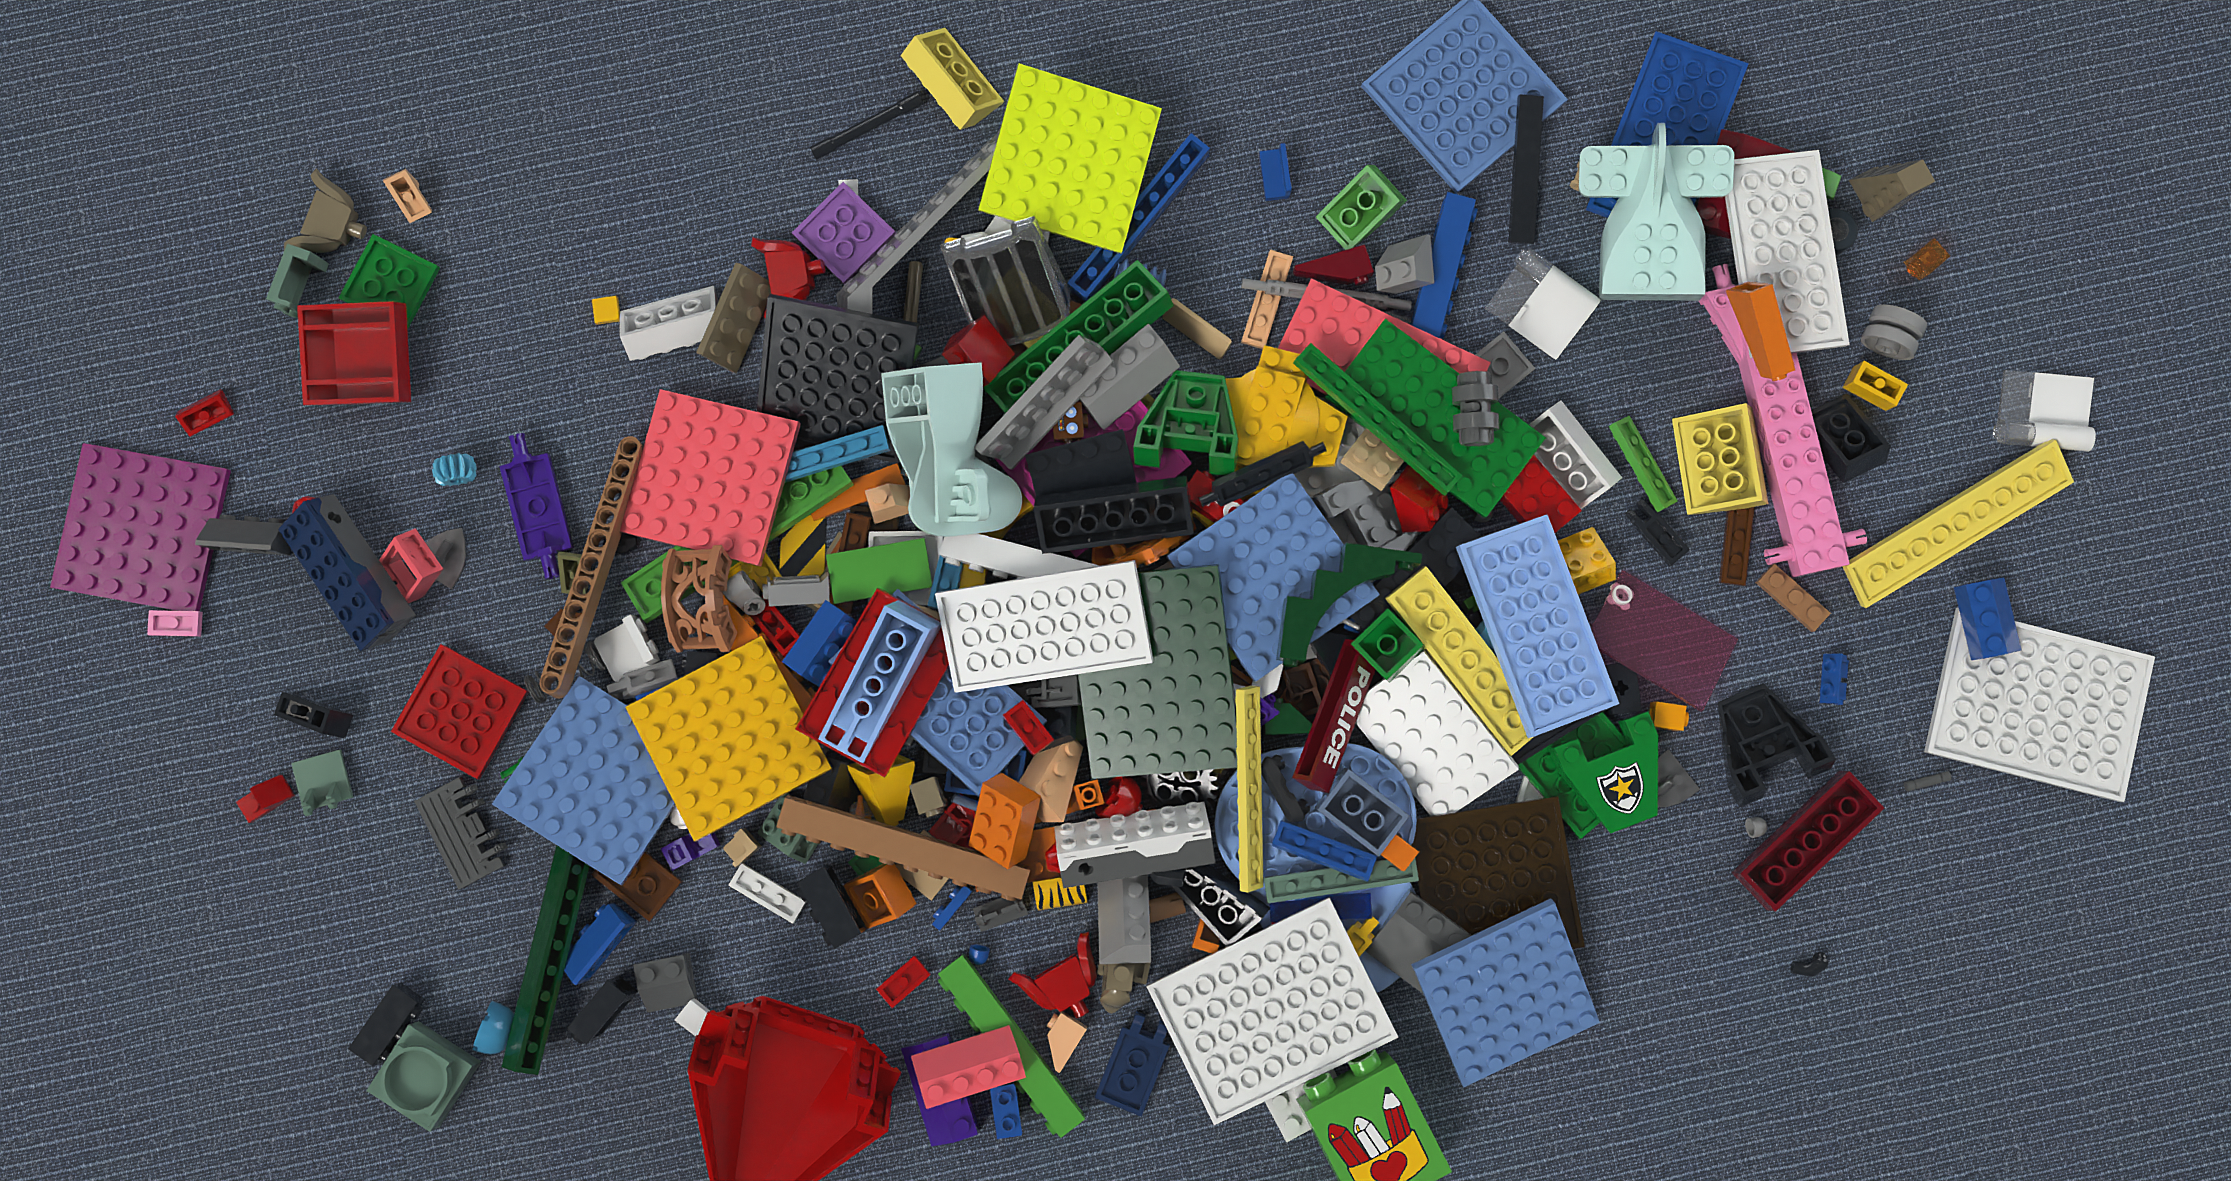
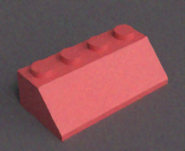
[911,1025,1026,1109]

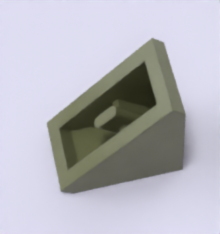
[557,552,588,594]

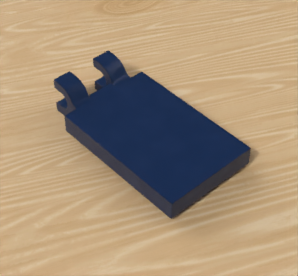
[1094,1010,1170,1117]

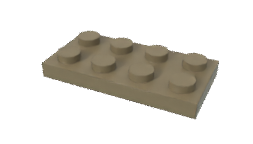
[696,263,771,374]

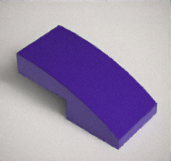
[661,832,721,871]

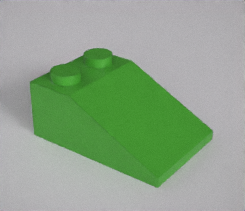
[1316,165,1407,250]

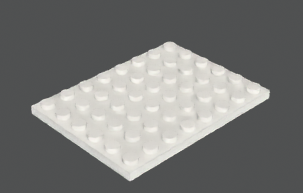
[1924,608,2155,802]
[1146,897,1398,1125]

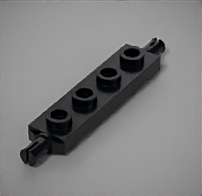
[1198,441,1327,507]

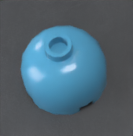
[472,1001,514,1055]

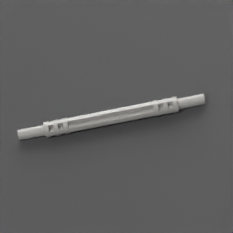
[1241,278,1412,311]

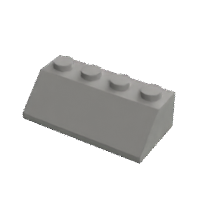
[1078,324,1180,431]
[1097,874,1151,964]

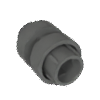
[1452,371,1499,446]

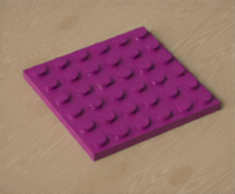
[50,443,231,611]

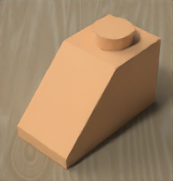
[865,484,910,524]
[1047,1011,1087,1073]

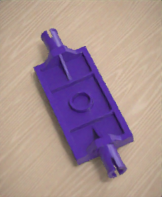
[499,433,574,580]

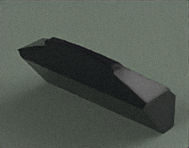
[603,534,638,554]

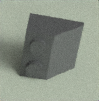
[633,953,698,1013]

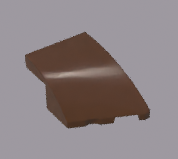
[1275,658,1330,717]

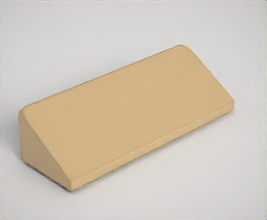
[1162,298,1232,359]

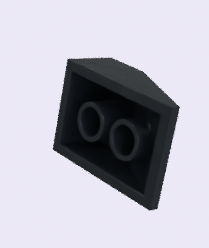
[1811,393,1891,483]

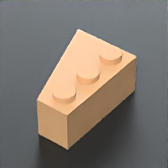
[1019,738,1083,822]

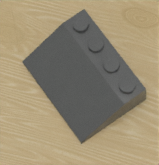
[1365,889,1472,993]

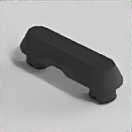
[1261,754,1310,822]

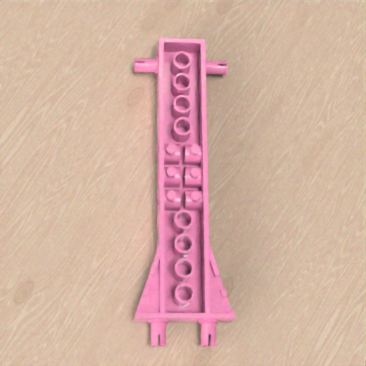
[1699,264,1867,578]

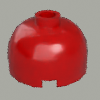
[1095,776,1143,818]

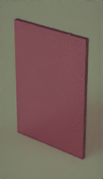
[1591,570,1738,712]

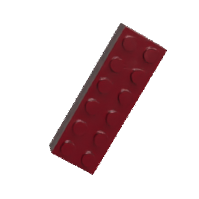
[1731,771,1885,912]

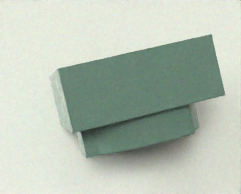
[366,1021,481,1132]

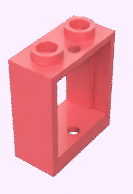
[379,528,443,603]

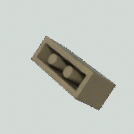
[909,777,950,817]

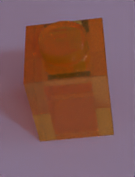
[1903,238,1950,281]

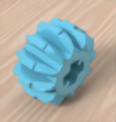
[432,453,477,486]

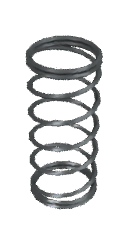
[524,641,606,704]

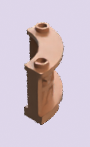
[661,545,737,652]

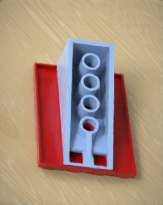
[795,588,949,778]

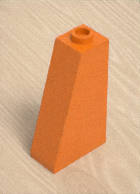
[1726,281,1795,381]

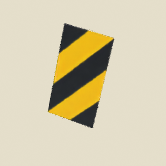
[779,515,826,578]

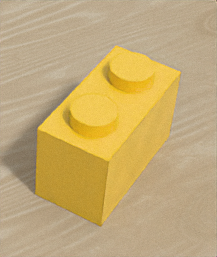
[1842,361,1908,411]

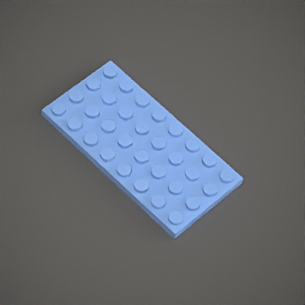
[1456,515,1619,738]

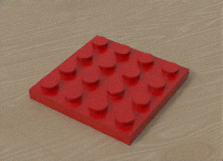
[391,644,529,779]

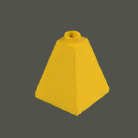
[847,755,915,826]

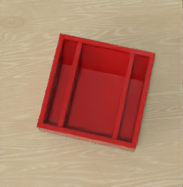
[297,301,411,405]

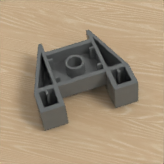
[1311,473,1421,582]

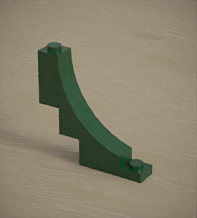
[1276,543,1422,667]

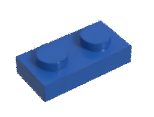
[932,885,974,931]

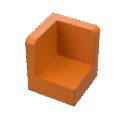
[1381,834,1419,871]
[1191,918,1220,953]

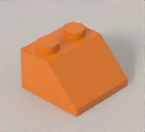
[843,864,917,929]

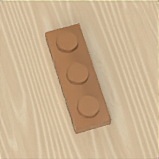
[1755,563,1831,632]

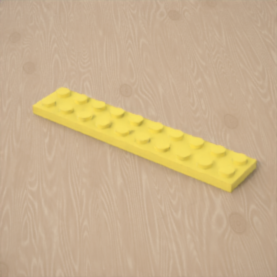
[1842,439,2074,608]

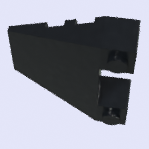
[1717,683,1836,808]

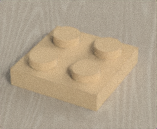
[1340,428,1404,491]

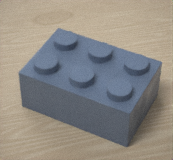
[1314,768,1409,857]

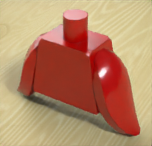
[751,237,826,319]
[1008,932,1097,1019]

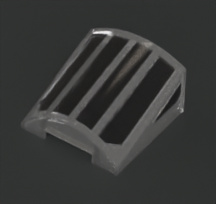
[940,216,1070,346]

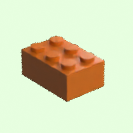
[969,772,1041,869]

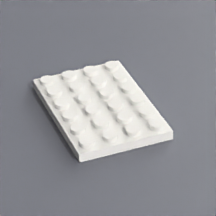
[1356,649,1519,816]

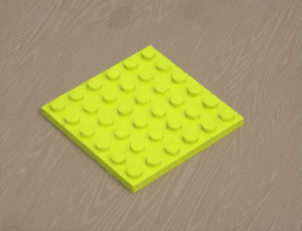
[978,63,1162,254]

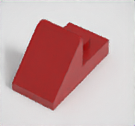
[236,775,295,823]

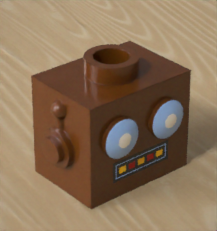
[1053,402,1088,444]

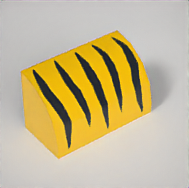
[1033,877,1087,911]

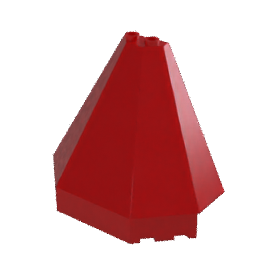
[687,995,901,1181]

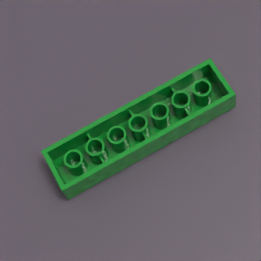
[983,260,1174,414]

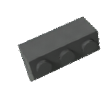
[195,515,291,556]

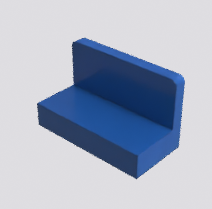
[1259,143,1291,201]

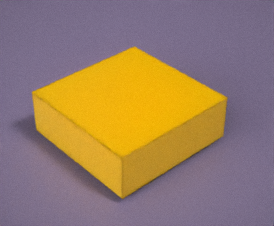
[592,296,620,325]

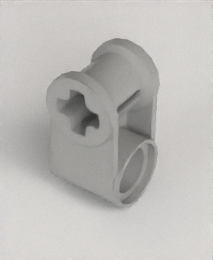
[723,570,765,615]

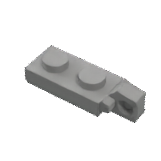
[607,659,678,700]

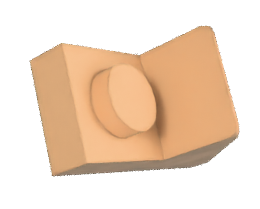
[383,169,432,223]

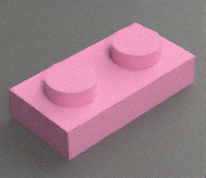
[147,610,203,637]

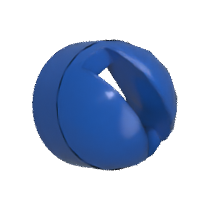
[969,944,990,965]

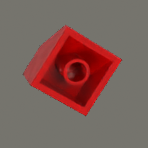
[1390,465,1448,532]

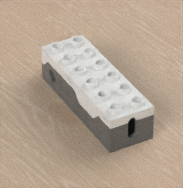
[1045,802,1215,888]

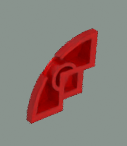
[928,793,975,850]

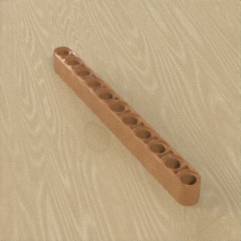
[539,436,644,699]

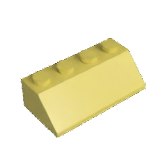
[901,28,1004,130]

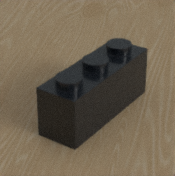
[348,983,426,1066]

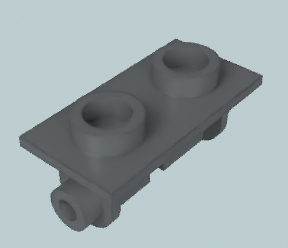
[973,897,1028,932]

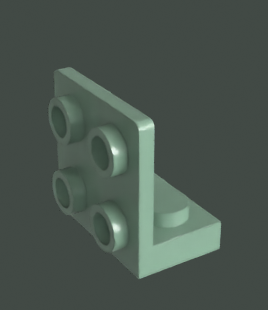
[758,793,818,864]

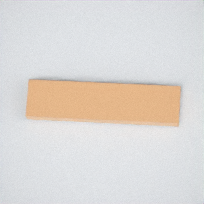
[1241,250,1293,349]

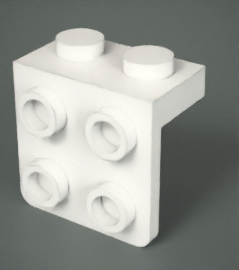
[594,614,660,682]

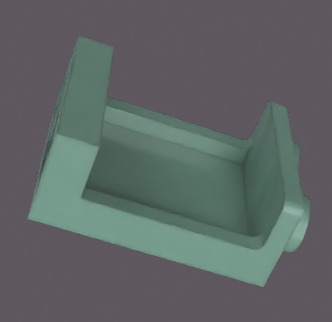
[266,244,329,319]

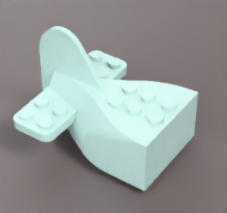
[1579,123,1734,301]
[881,362,1022,537]

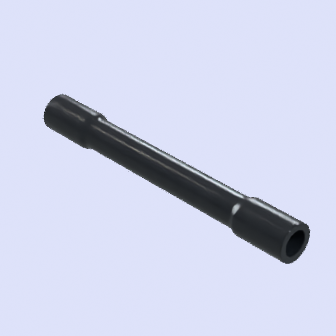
[810,91,924,160]

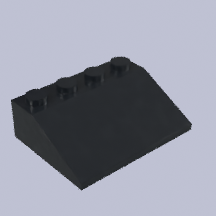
[1025,429,1137,496]

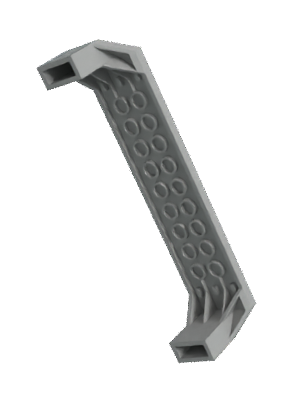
[836,130,1000,314]

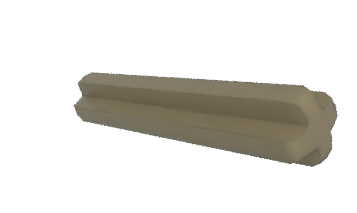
[903,261,923,323]

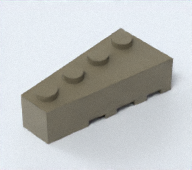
[1849,159,1935,222]

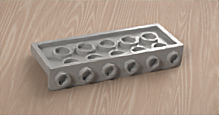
[974,335,1114,470]

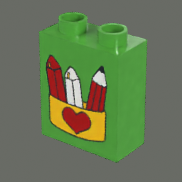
[1296,1049,1452,1181]

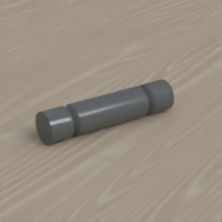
[1904,771,1952,792]

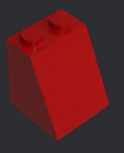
[942,315,1015,387]

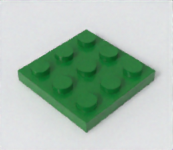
[338,234,440,330]

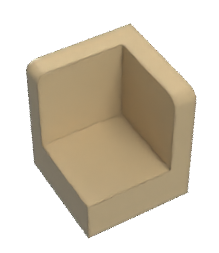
[723,828,762,868]

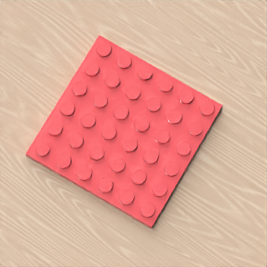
[620,389,801,567]

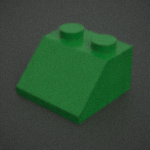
[1351,609,1425,683]

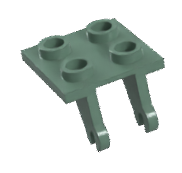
[291,750,354,816]

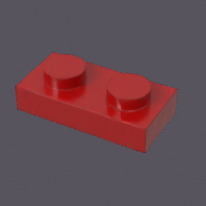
[1003,700,1054,757]
[876,955,931,1008]

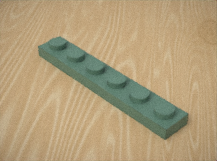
[1263,858,1419,903]

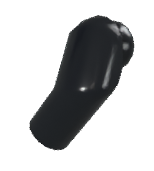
[1790,952,1829,977]

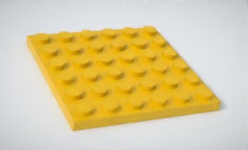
[626,636,832,842]

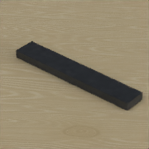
[1508,94,1544,244]

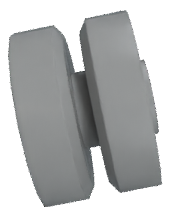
[1861,304,1927,360]

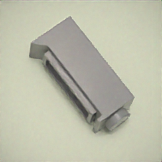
[762,571,830,606]

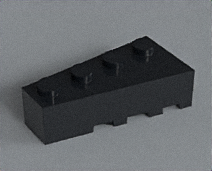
[1172,864,1271,947]

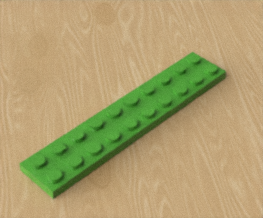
[621,465,854,623]

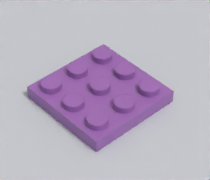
[792,182,896,285]

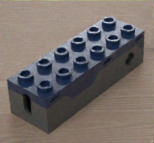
[278,494,416,651]

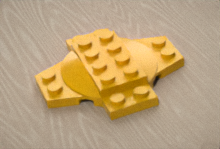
[1225,345,1348,496]

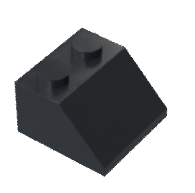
[803,755,861,814]

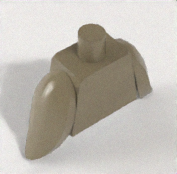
[284,168,367,253]
[1100,963,1134,1013]

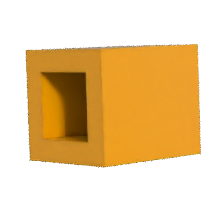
[1649,702,1689,731]

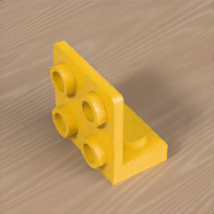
[1558,527,1616,595]

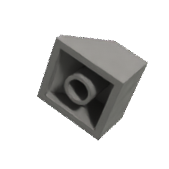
[1375,234,1434,294]

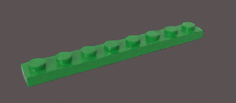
[1293,343,1462,496]

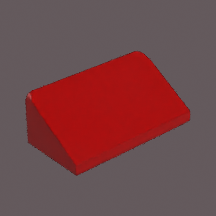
[175,389,234,437]

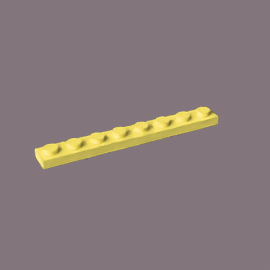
[1235,686,1263,893]

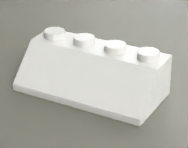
[620,286,719,361]
[1529,400,1622,509]

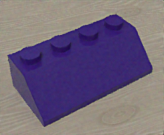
[901,1032,980,1146]

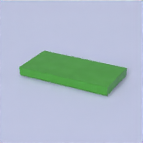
[826,538,933,604]

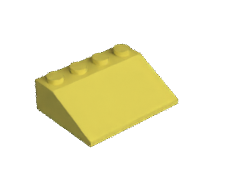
[1672,403,1768,515]

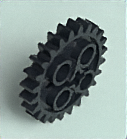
[1139,769,1221,810]

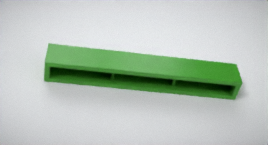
[938,953,1085,1138]

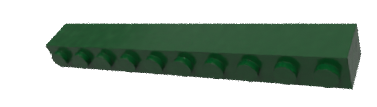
[501,845,589,1075]

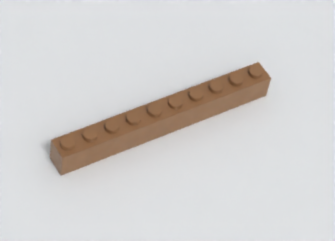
[776,795,1030,901]

